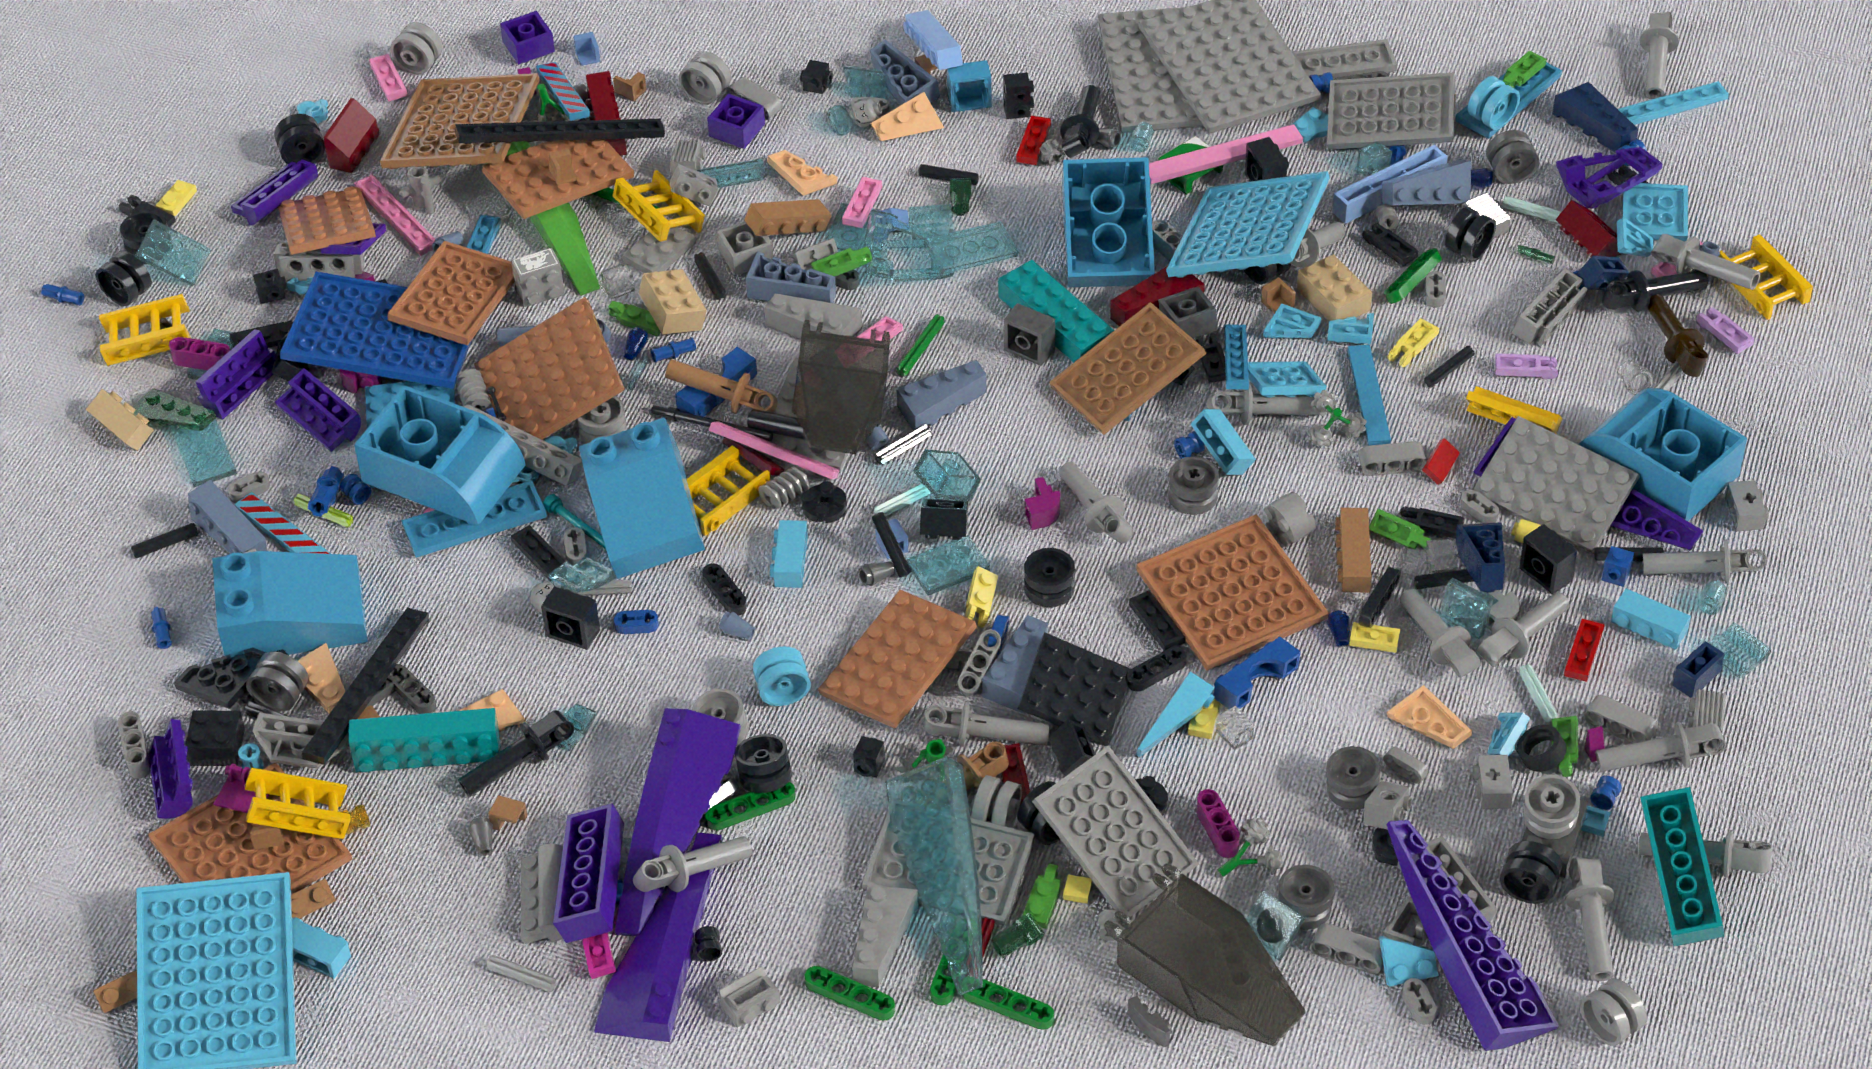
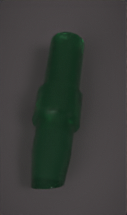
[1517,245,1555,264]

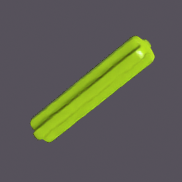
[293,493,354,528]

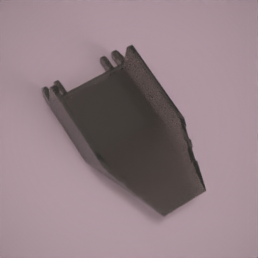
[791,320,890,454]
[1103,863,1306,1046]

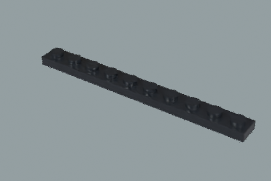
[455,118,665,144]
[302,607,429,765]

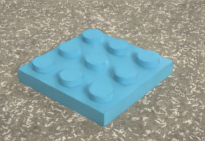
[1622,182,1688,241]
[1248,361,1327,398]

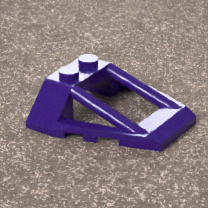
[1556,147,1663,209]

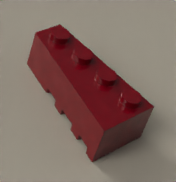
[585,71,627,156]
[1110,266,1205,327]

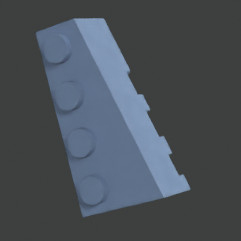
[870,40,940,105]
[1382,159,1471,205]
[746,251,836,303]
[896,360,987,431]
[187,480,267,554]
[982,615,1048,715]

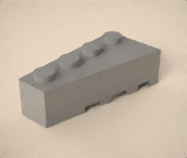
[853,885,918,987]

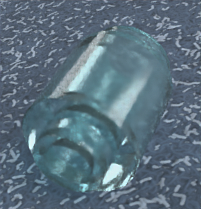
[827,105,852,136]
[1129,122,1154,152]
[1697,581,1727,615]

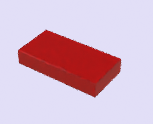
[1422,438,1460,485]

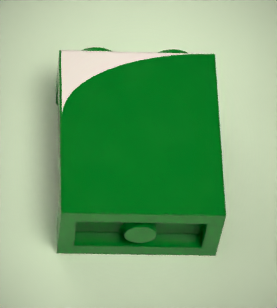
[1158,136,1223,195]

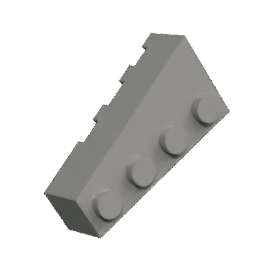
[764,294,862,352]

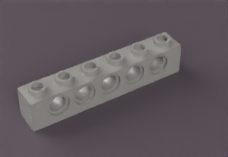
[463,405,583,486]

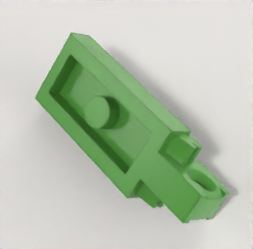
[1503,50,1547,88]
[811,246,873,276]
[608,301,661,337]
[1369,508,1433,550]
[1552,716,1578,777]
[1022,863,1061,929]

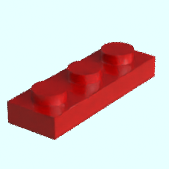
[1016,116,1051,165]
[1564,619,1605,682]

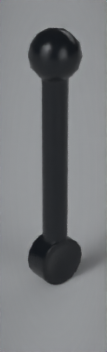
[487,386,506,421]

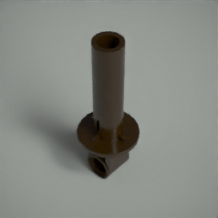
[1647,295,1708,377]

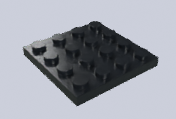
[1017,632,1131,746]

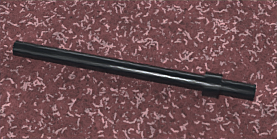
[651,405,773,441]

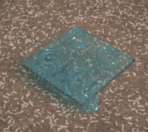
[843,66,888,98]

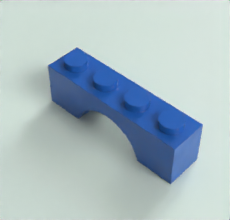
[675,347,757,416]
[1213,637,1301,713]

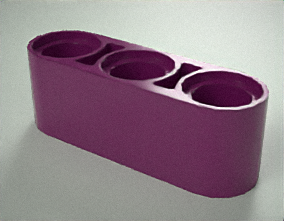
[169,337,230,371]
[1196,789,1240,858]

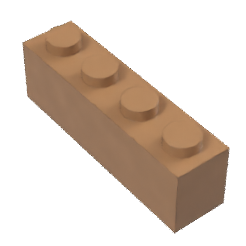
[744,199,832,236]
[1335,507,1372,593]

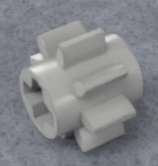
[1039,139,1066,165]

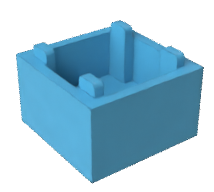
[947,60,992,112]

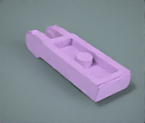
[1696,307,1754,354]
[1495,353,1558,379]

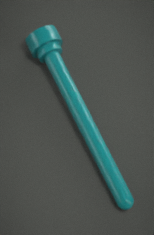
[543,494,606,549]

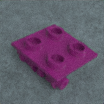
[214,764,270,813]

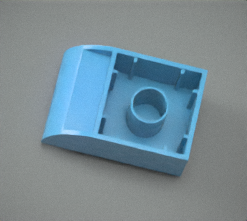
[354,385,526,526]
[1578,388,1747,521]

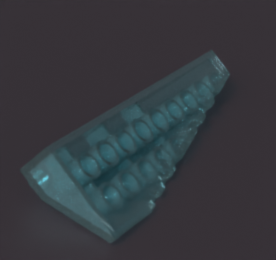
[885,756,983,995]

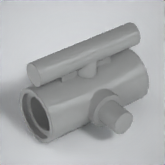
[400,166,441,214]

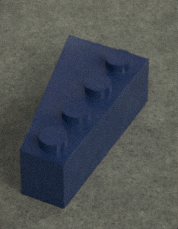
[1552,82,1639,152]
[1455,522,1505,593]

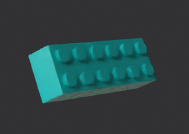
[998,260,1115,363]
[349,708,501,773]
[1640,787,1725,946]

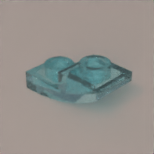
[557,703,596,751]

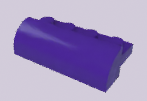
[231,160,318,225]
[195,329,276,420]
[275,368,361,452]
[148,719,193,819]

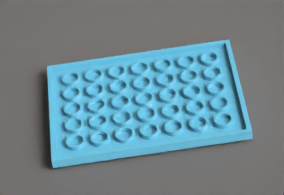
[1166,171,1330,278]
[136,872,297,1069]

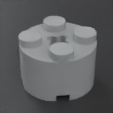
[1264,492,1316,547]

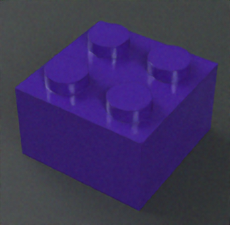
[500,10,555,65]
[707,94,765,149]

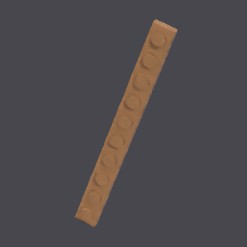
[93,879,336,1014]

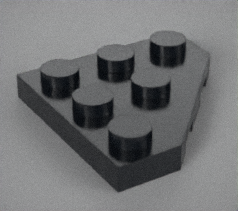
[174,648,267,709]

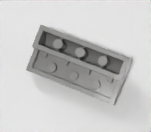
[1397,836,1497,922]
[521,844,563,944]

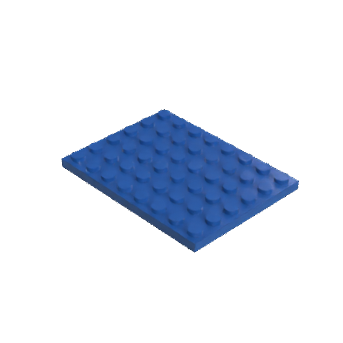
[280,271,472,389]

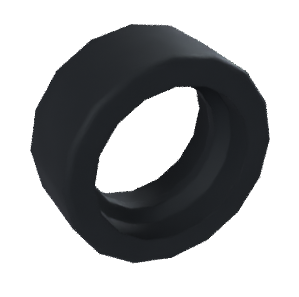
[1517,724,1566,772]

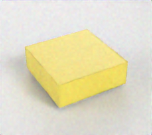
[1063,875,1092,904]

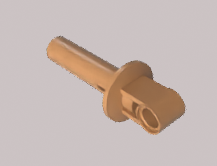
[665,359,778,414]
[912,742,1009,810]

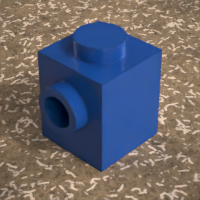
[1601,546,1634,587]

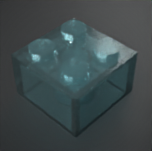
[913,449,982,501]

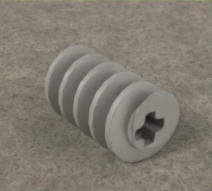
[456,369,492,412]
[759,465,810,509]

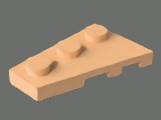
[870,92,944,141]
[767,150,838,196]
[298,643,346,714]
[1387,685,1472,749]
[459,689,526,731]

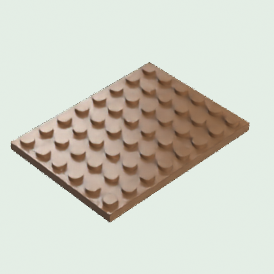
[380,73,540,169]

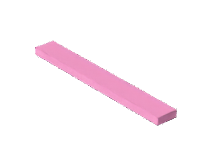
[1149,124,1303,184]

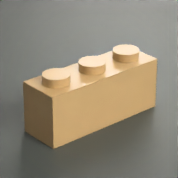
[86,389,154,451]

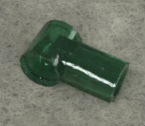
[950,178,971,216]
[991,912,1045,958]

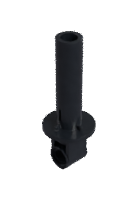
[1060,85,1100,158]
[1602,270,1708,312]
[747,409,858,454]
[458,710,574,797]

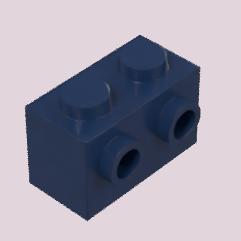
[1576,256,1630,290]
[1673,641,1725,698]

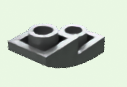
[1128,996,1172,1047]

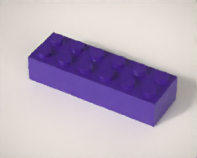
[553,803,624,943]

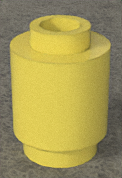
[1511,519,1541,543]

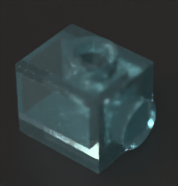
[1357,142,1392,176]

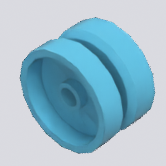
[1468,76,1520,130]
[753,646,811,706]

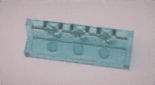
[696,159,765,188]

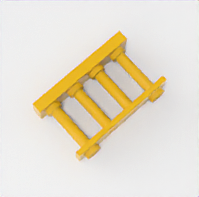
[613,170,705,242]
[1718,234,1813,320]
[99,294,191,366]
[687,445,770,536]
[245,768,351,839]

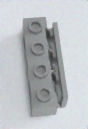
[274,242,365,281]
[1512,268,1587,346]

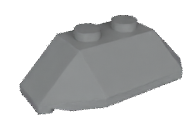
[252,713,349,769]

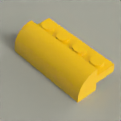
[1466,386,1563,434]

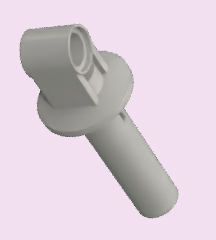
[1640,12,1679,99]
[1279,222,1345,268]
[1651,234,1760,290]
[1207,383,1320,425]
[1059,462,1133,544]
[1643,539,1767,584]
[1400,588,1481,678]
[1476,592,1570,667]
[923,701,1049,747]
[1596,722,1726,772]
[1639,830,1772,878]
[633,836,752,892]
[1565,857,1614,981]

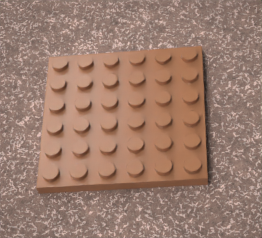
[474,297,625,440]
[1136,514,1329,671]
[148,763,353,895]

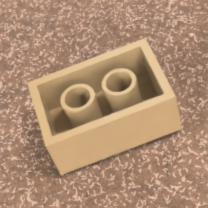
[1297,254,1372,321]
[639,269,707,334]

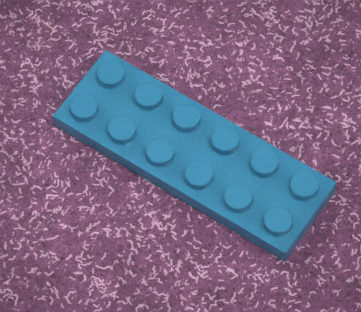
[1455,62,1562,139]
[401,481,547,558]

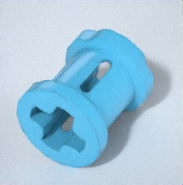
[238,743,264,770]

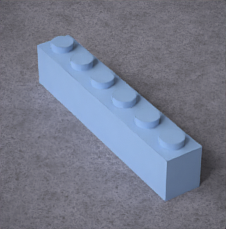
[903,10,963,70]
[1332,145,1448,224]

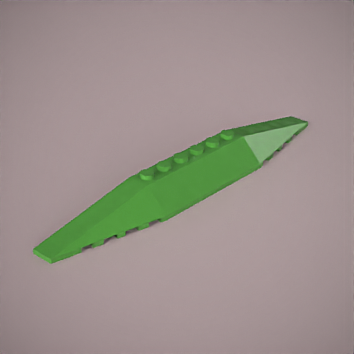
[506,141,600,296]

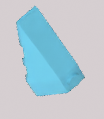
[1136,671,1215,757]

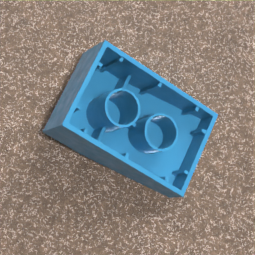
[1062,157,1155,288]
[579,417,705,579]
[212,551,368,658]

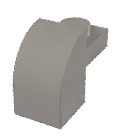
[1479,590,1519,631]

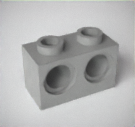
[669,164,718,207]

